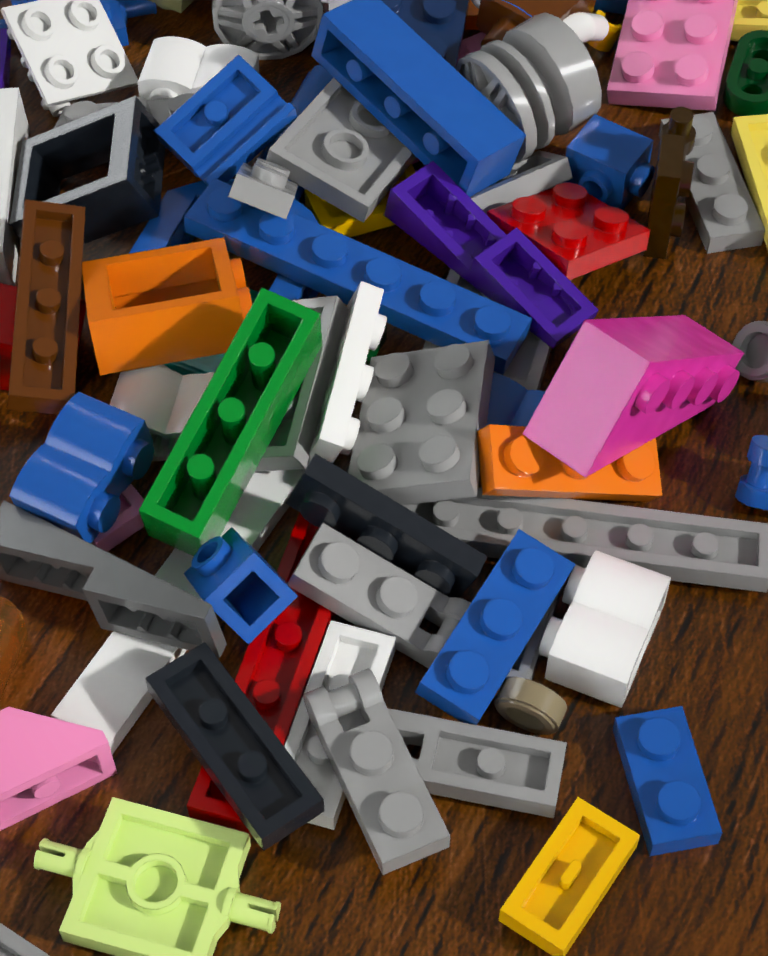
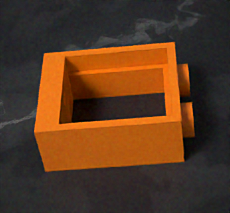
[82,237,252,376]

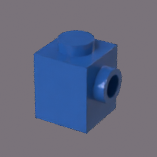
[563,114,655,210]
[183,527,298,644]

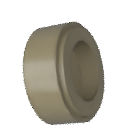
[494,677,567,735]

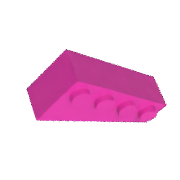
[523,315,744,478]

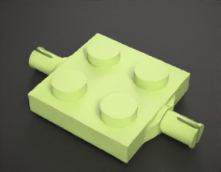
[34,797,281,956]

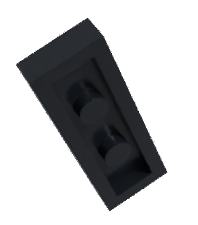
[285,453,488,598]
[145,642,325,851]

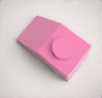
[0,707,117,831]

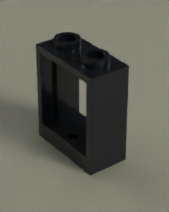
[9,95,166,244]

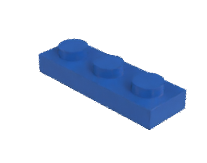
[415,529,576,725]

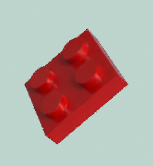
[487,182,650,280]

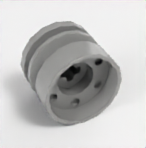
[212,0,323,60]
[455,12,602,163]

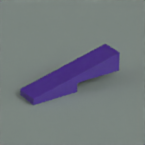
[384,161,599,349]

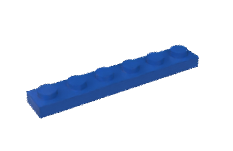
[184,178,532,375]

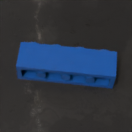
[311,0,526,197]

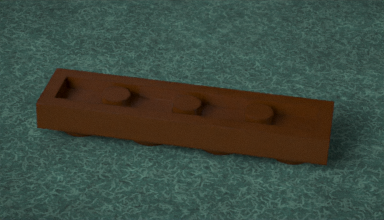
[7,199,86,415]

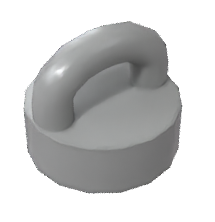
[732,321,768,383]

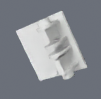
[0,0,138,117]

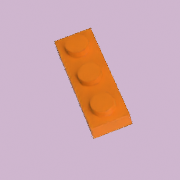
[477,424,662,502]

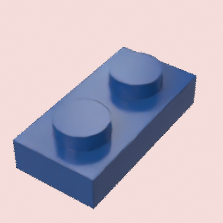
[612,706,723,857]

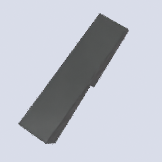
[0,500,227,658]

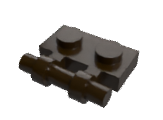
[643,107,696,259]

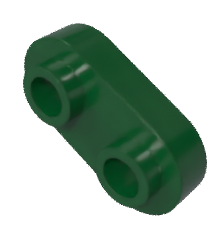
[723,30,768,116]

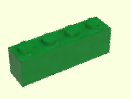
[138,288,322,556]

